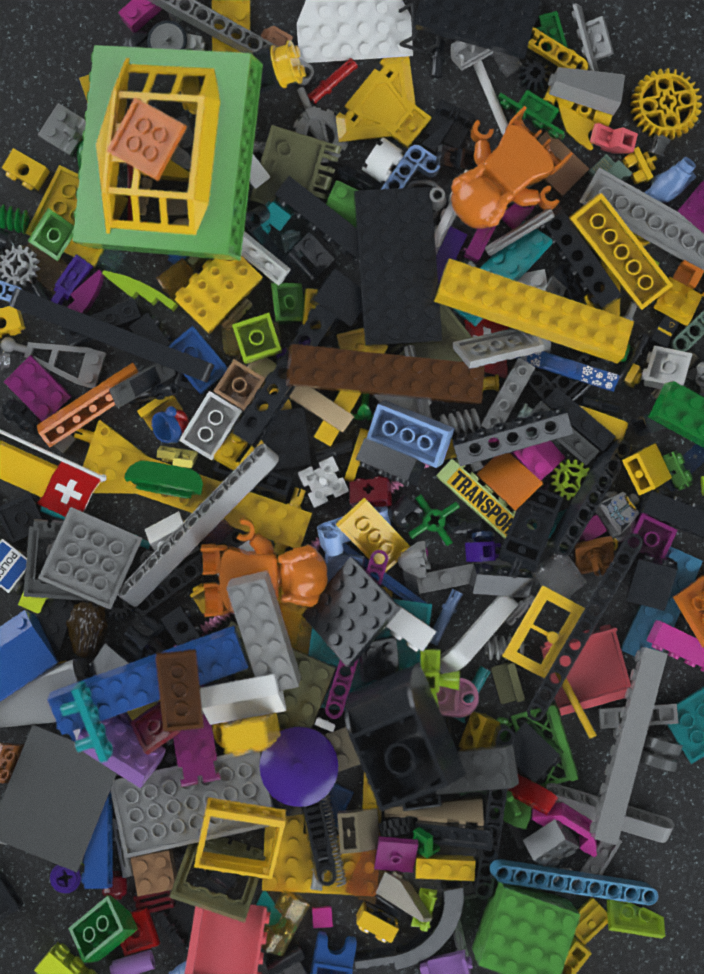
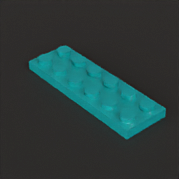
[449,221,553,327]

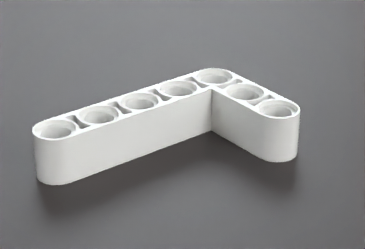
[440,596,518,673]

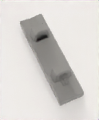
[598,704,678,729]

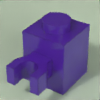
[465,541,501,562]

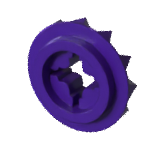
[50,865,81,893]

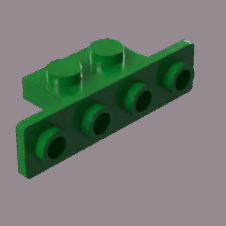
[498,90,565,140]

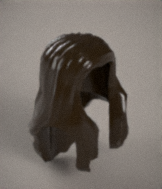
[66,602,108,659]

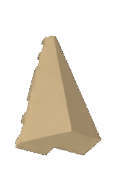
[384,795,484,826]

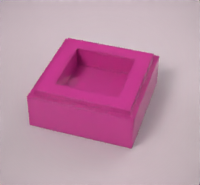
[312,906,333,928]

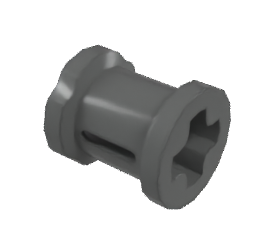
[648,134,670,159]

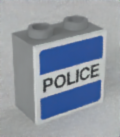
[0,539,27,593]

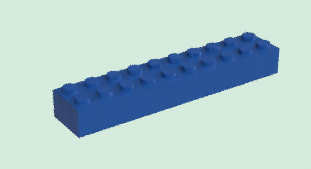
[47,625,249,735]

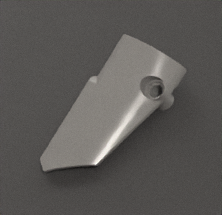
[0,659,88,728]

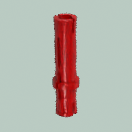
[307,58,358,104]

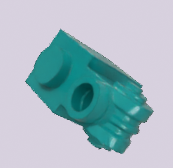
[258,199,292,234]

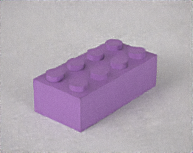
[78,716,166,788]

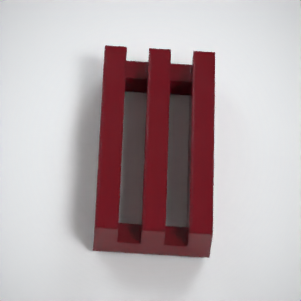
[133,890,176,913]

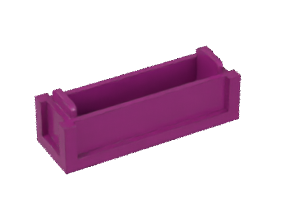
[462,226,496,263]

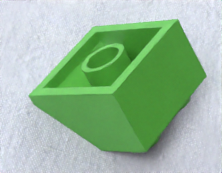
[326,180,358,228]

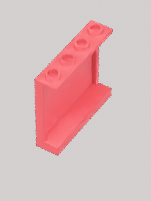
[540,624,631,716]
[185,904,270,974]

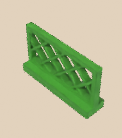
[511,702,579,787]

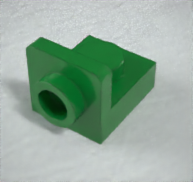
[413,827,440,858]

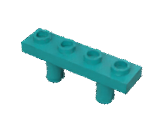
[60,681,113,763]

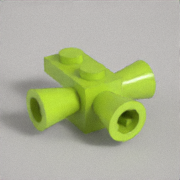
[401,649,460,708]

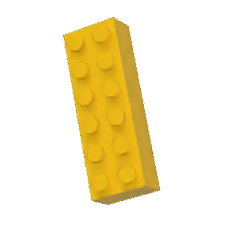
[569,193,673,310]
[222,713,281,756]

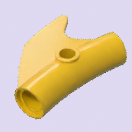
[556,97,613,151]

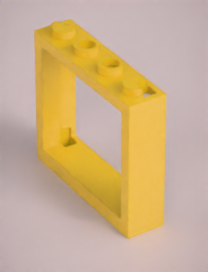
[194,797,286,879]

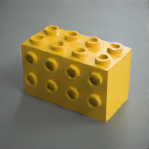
[175,256,263,334]

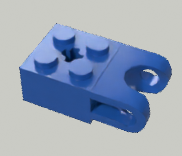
[310,931,357,974]

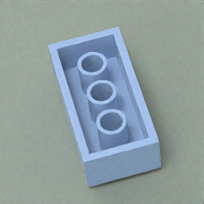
[366,400,455,468]

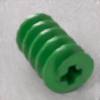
[0,204,29,234]

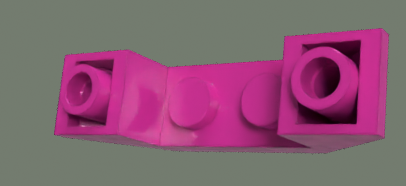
[532,802,597,858]

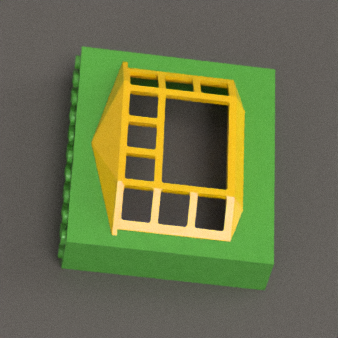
[72,45,263,261]

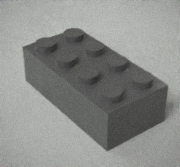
[436,744,519,794]

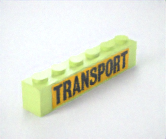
[436,459,534,539]

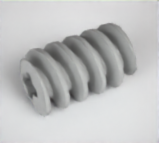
[440,408,481,435]
[484,636,524,660]

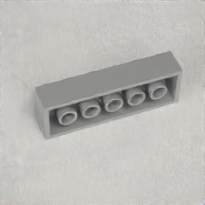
[227,570,301,691]

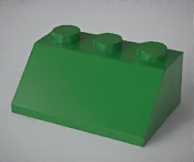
[68,895,138,963]

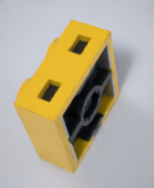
[356,901,399,943]

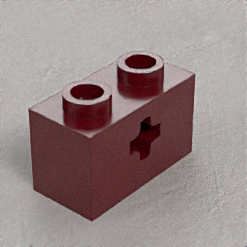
[349,476,392,508]

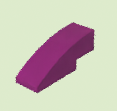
[67,270,105,315]

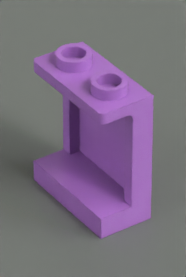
[419,950,473,974]

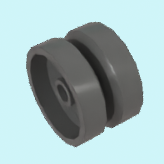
[639,733,683,772]

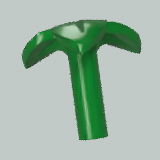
[350,393,374,421]

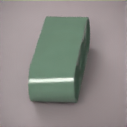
[669,311,704,352]

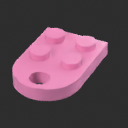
[436,678,479,718]

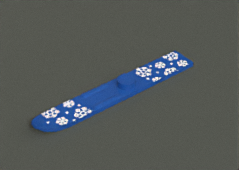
[516,351,620,392]

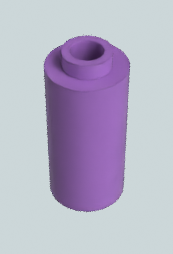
[110,950,155,974]

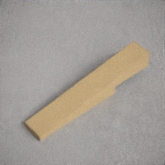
[248,358,354,432]

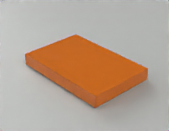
[476,453,543,511]

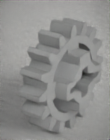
[0,245,40,287]

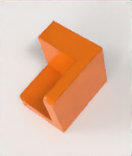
[672,260,704,289]

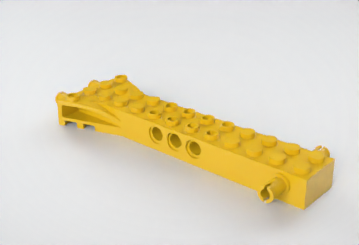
[74,420,313,563]

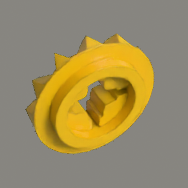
[212,722,229,748]

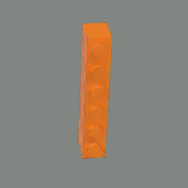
[36,363,139,448]

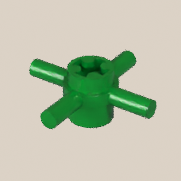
[408,494,460,546]

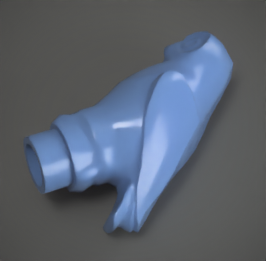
[644,157,696,203]

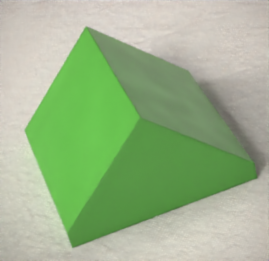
[28,208,74,261]
[271,282,304,325]

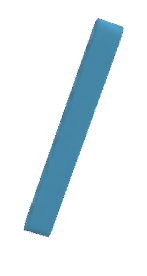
[490,859,658,905]

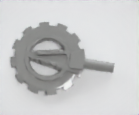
[293,87,348,163]

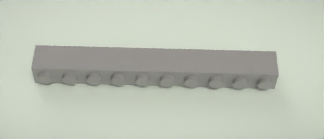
[589,647,667,845]

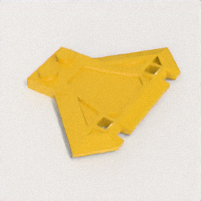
[336,56,431,149]

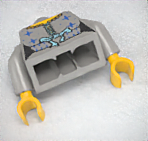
[595,491,639,550]

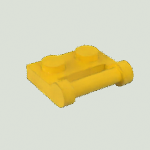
[214,430,264,470]

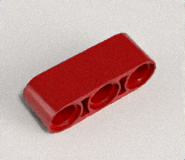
[507,774,558,815]

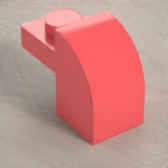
[590,123,638,154]

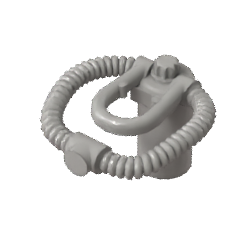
[405,180,447,220]

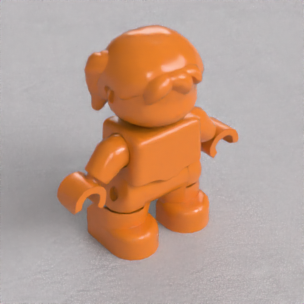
[451,106,573,229]
[201,518,328,617]

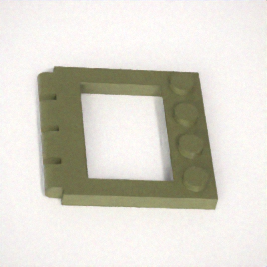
[170,837,266,923]

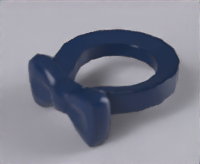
[472,531,495,542]

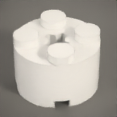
[362,137,404,183]

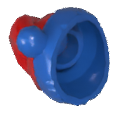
[152,406,189,444]

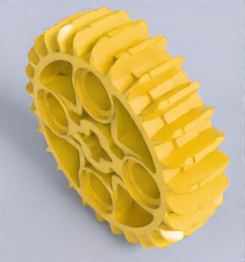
[630,68,702,140]

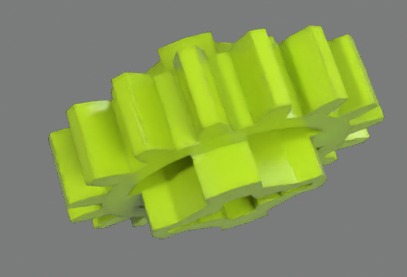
[550,459,590,501]

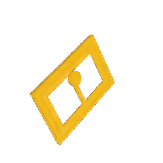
[502,585,585,679]

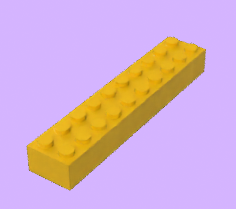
[434,258,634,364]

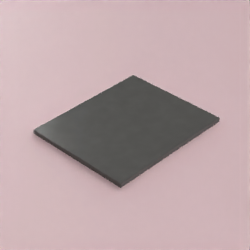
[0,725,117,872]

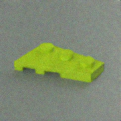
[607,890,665,939]

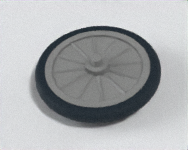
[147,21,187,50]

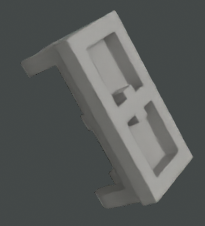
[451,41,493,71]

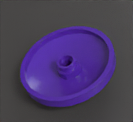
[260,726,338,807]

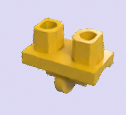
[623,147,658,184]

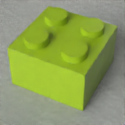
[232,313,282,364]

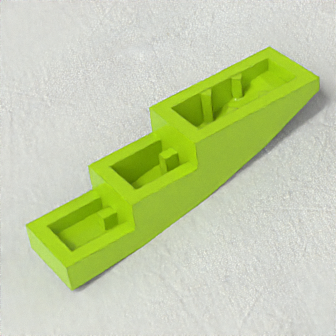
[102,270,178,312]

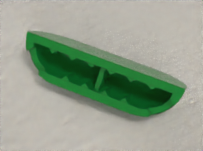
[124,461,203,499]

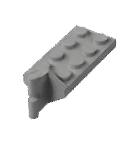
[453,328,552,368]

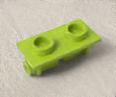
[411,888,438,931]

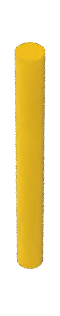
[555,672,597,739]

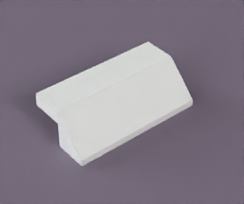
[200,673,286,725]

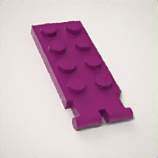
[173,685,220,787]

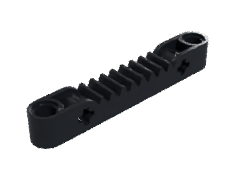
[302,800,337,886]

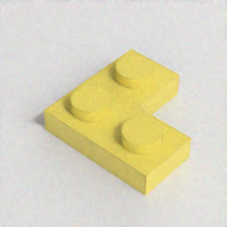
[157,446,198,469]

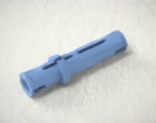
[430,589,463,646]

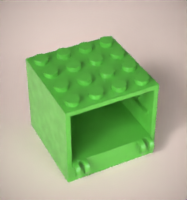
[472,878,581,974]

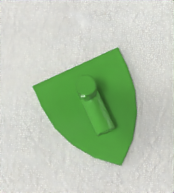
[493,791,532,829]

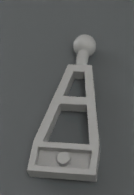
[1,337,107,389]

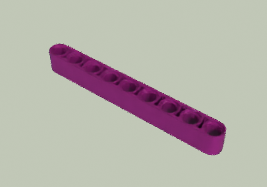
[325,550,388,719]

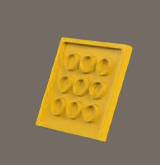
[26,165,128,268]

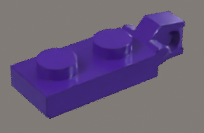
[51,254,93,305]

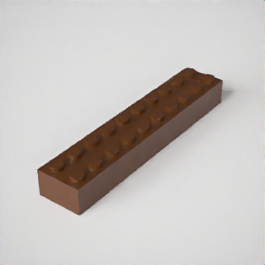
[286,344,485,405]

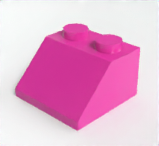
[511,440,565,480]

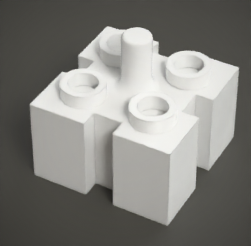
[298,456,349,508]

